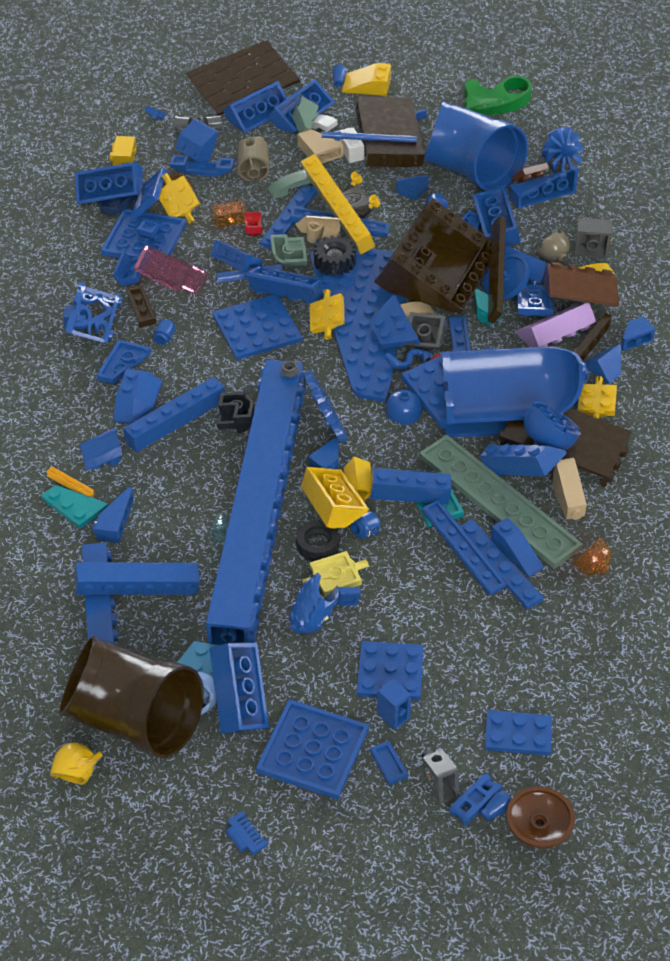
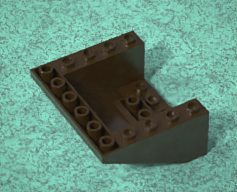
[374,198,491,314]

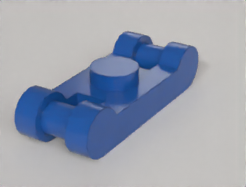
[449,773,503,826]

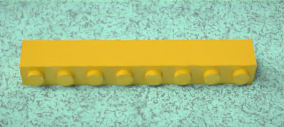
[301,154,375,254]

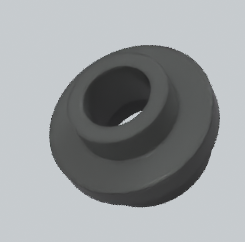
[280,361,299,378]

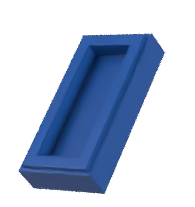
[369,741,409,786]

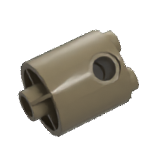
[237,136,269,181]

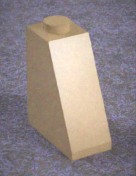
[298,129,343,163]
[552,458,587,520]

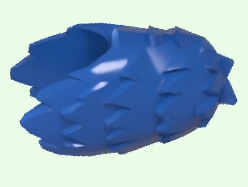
[289,573,340,634]

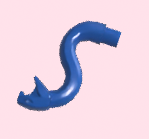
[384,348,433,370]

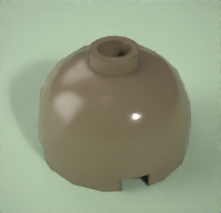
[536,230,570,263]

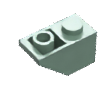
[292,97,319,133]

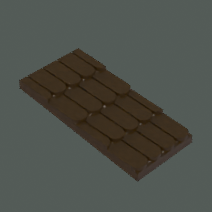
[185,40,301,116]

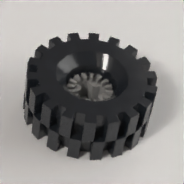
[313,235,356,276]

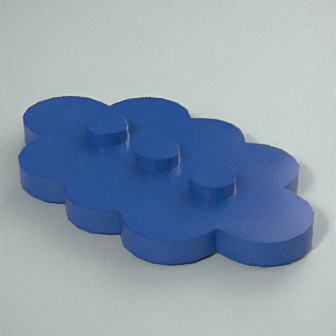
[304,370,348,444]

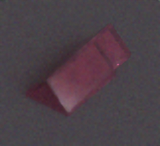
[134,245,209,295]

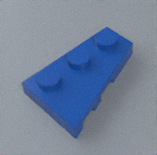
[96,340,152,384]

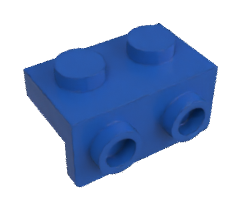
[113,252,147,286]

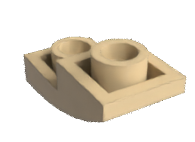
[400,302,436,320]

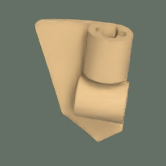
[295,216,341,243]

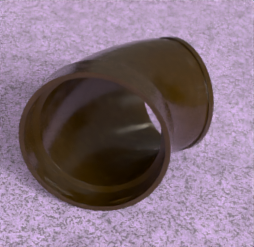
[59,635,204,758]

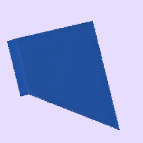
[396,175,429,201]
[584,343,621,384]

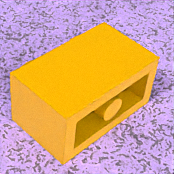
[110,136,136,166]

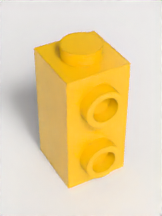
[344,457,372,501]

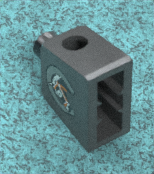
[421,749,460,804]

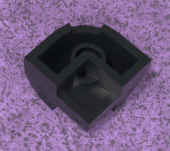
[216,392,255,434]

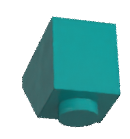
[474,289,504,326]

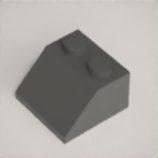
[405,312,447,349]

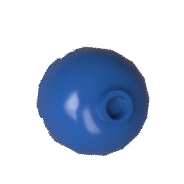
[386,389,423,425]

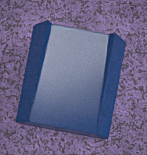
[80,428,122,471]

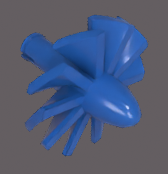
[541,127,584,172]

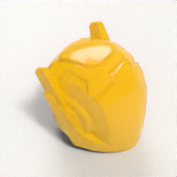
[50,742,102,784]

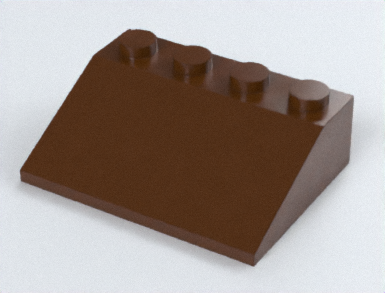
[542,262,619,307]

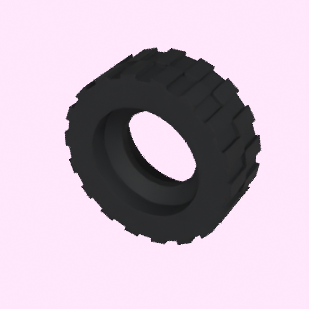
[296,520,340,562]

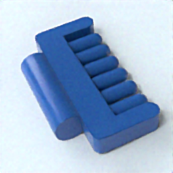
[226,812,268,855]

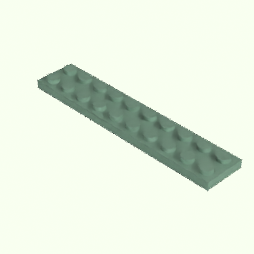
[419,435,583,569]

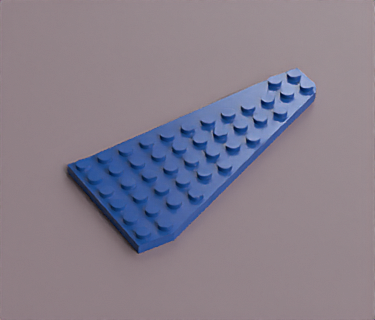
[310,240,406,402]

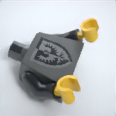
[331,172,380,219]

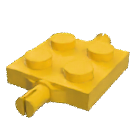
[159,173,201,224]
[310,289,345,340]
[578,376,617,419]

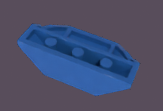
[113,369,162,424]

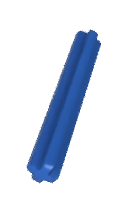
[216,264,283,283]

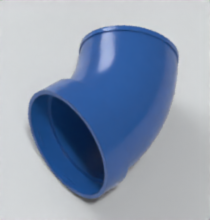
[424,101,528,191]

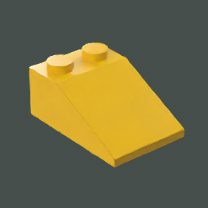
[342,63,391,96]

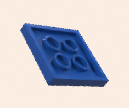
[357,641,424,700]

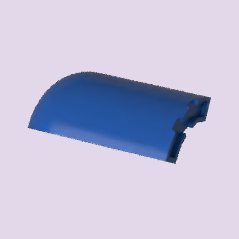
[441,347,586,424]

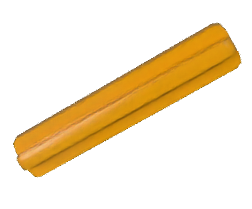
[46,467,94,498]

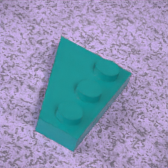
[41,485,109,529]

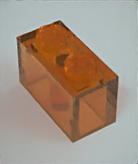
[210,199,247,229]

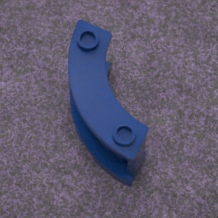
[65,282,123,344]

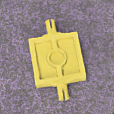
[302,551,369,597]

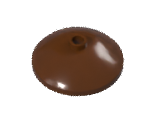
[506,786,575,849]

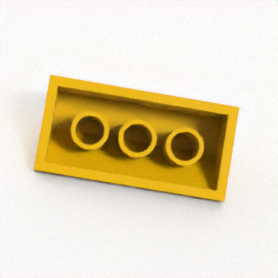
[301,467,369,529]

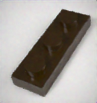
[126,285,156,327]

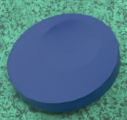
[482,254,530,300]

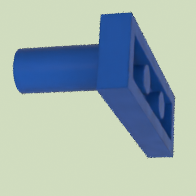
[210,240,263,272]

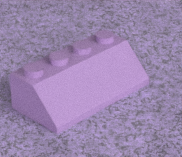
[515,302,596,347]

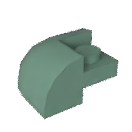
[270,234,307,267]

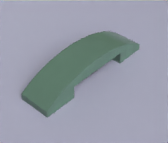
[267,170,312,199]

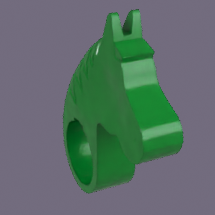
[464,76,532,115]

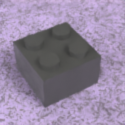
[574,218,612,258]

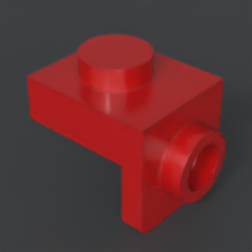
[244,212,262,236]

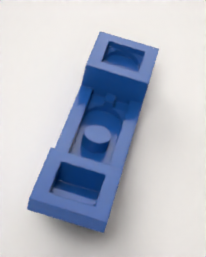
[169,154,235,177]

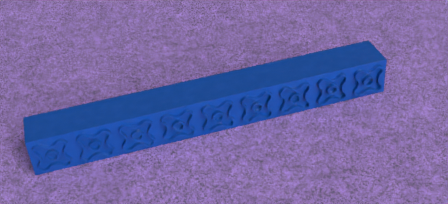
[206,360,306,645]

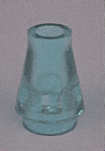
[210,513,228,541]

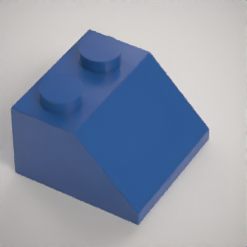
[175,119,219,161]

